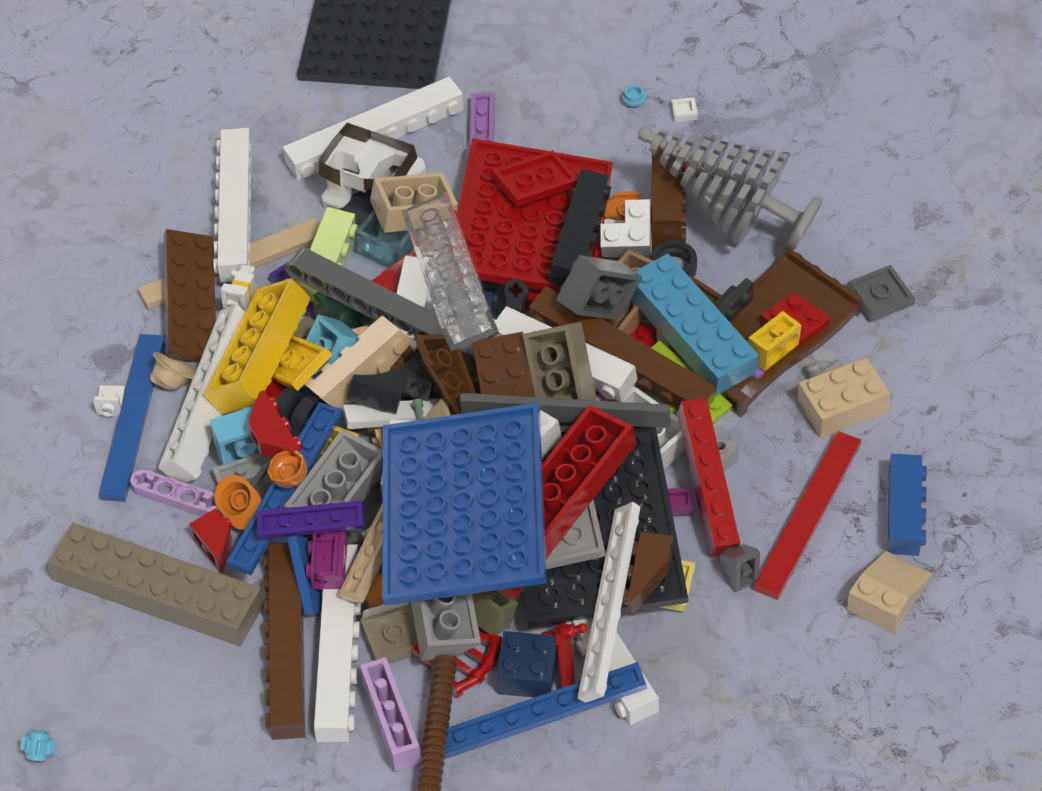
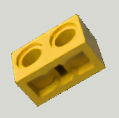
[748,311,801,371]

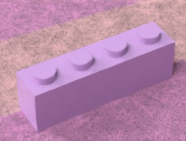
[360,657,421,771]

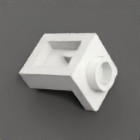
[94,385,126,417]

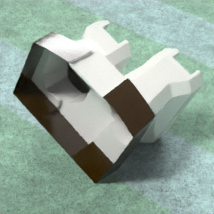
[318,123,426,209]

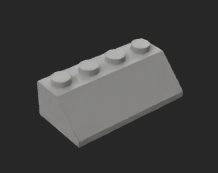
[284,429,383,536]
[411,594,481,661]

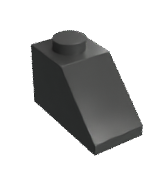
[719,544,760,593]

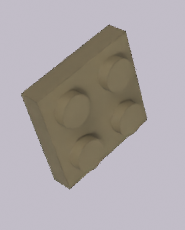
[360,602,418,664]

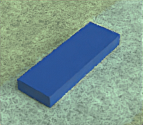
[287,535,322,616]

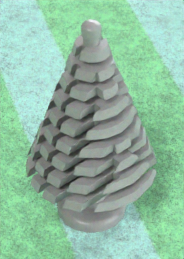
[638,126,823,251]

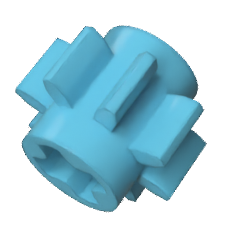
[20,729,56,761]

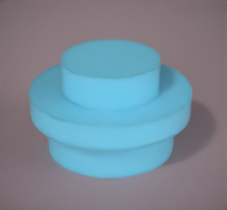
[622,85,646,107]

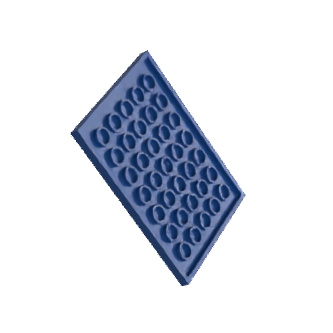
[382,403,547,606]

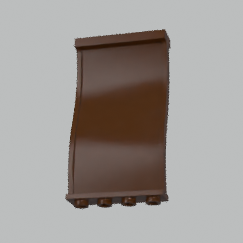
[667,247,862,418]

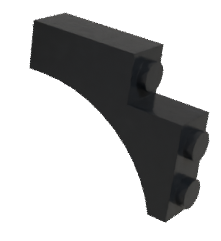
[347,349,434,414]

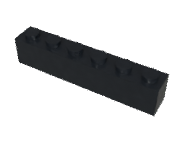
[549,169,612,285]

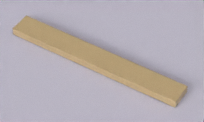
[138,218,320,310]

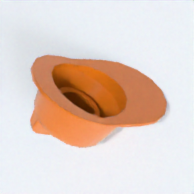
[214,475,262,530]

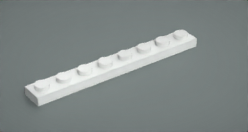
[578,502,640,703]

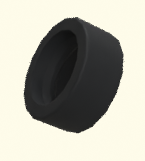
[651,240,697,277]

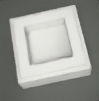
[671,97,698,122]

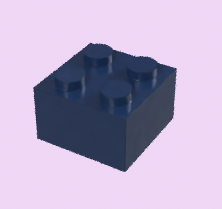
[497,631,558,698]

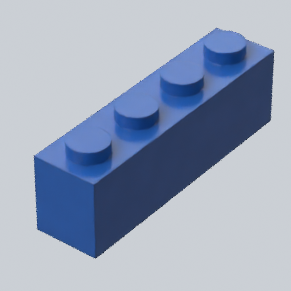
[887,453,927,556]

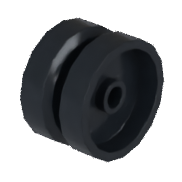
[276,387,325,437]

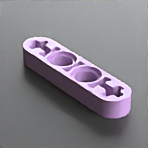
[130,469,222,516]

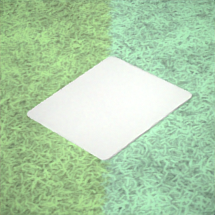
[362,602,409,619]

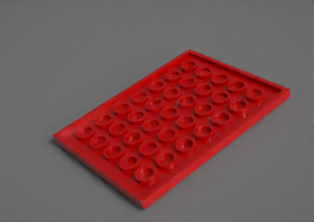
[445,138,613,293]

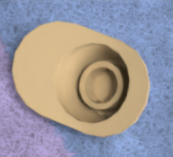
[150,352,198,390]

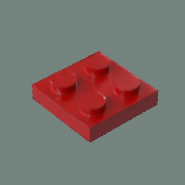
[760,292,831,348]

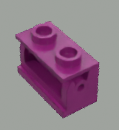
[306,531,348,589]

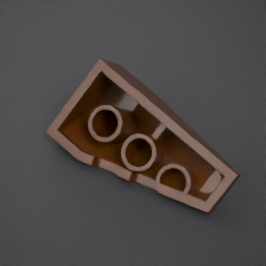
[415,334,476,414]

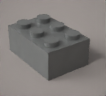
[556,255,642,321]

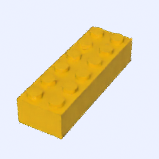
[203,278,311,415]

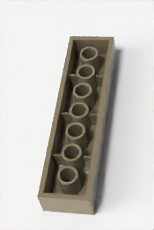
[48,523,264,647]

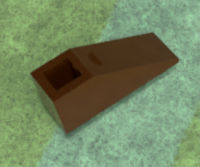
[623,532,673,616]

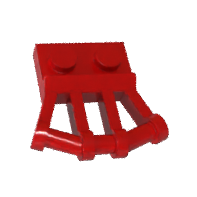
[412,632,502,698]

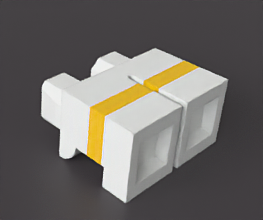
[221,264,258,311]

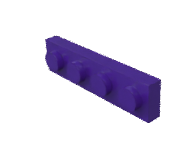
[257,500,365,539]

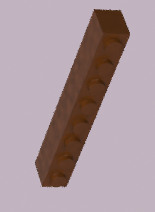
[528,286,717,409]
[264,542,305,740]

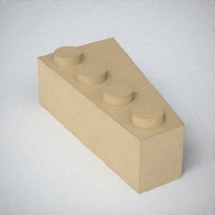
[305,316,413,416]

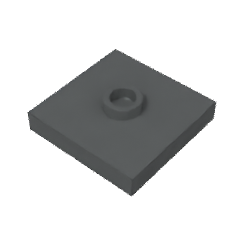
[847,265,915,321]

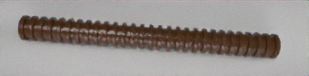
[416,655,457,791]

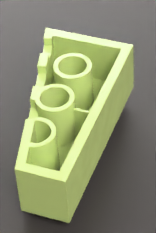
[297,207,358,305]

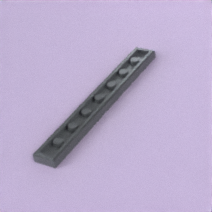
[460,393,671,428]

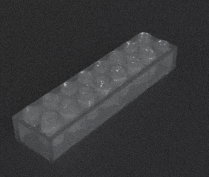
[402,192,499,351]

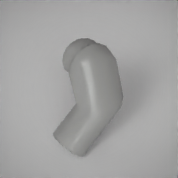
[806,360,844,378]

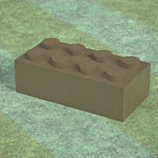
[523,322,597,432]

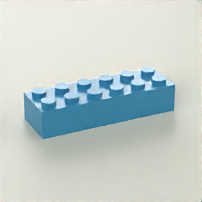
[631,254,759,396]

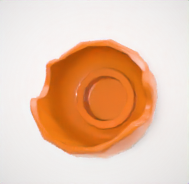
[267,450,308,489]

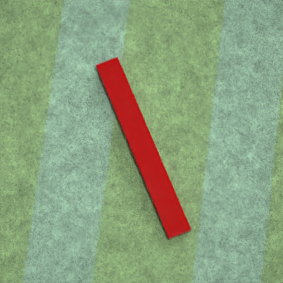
[754,431,861,600]

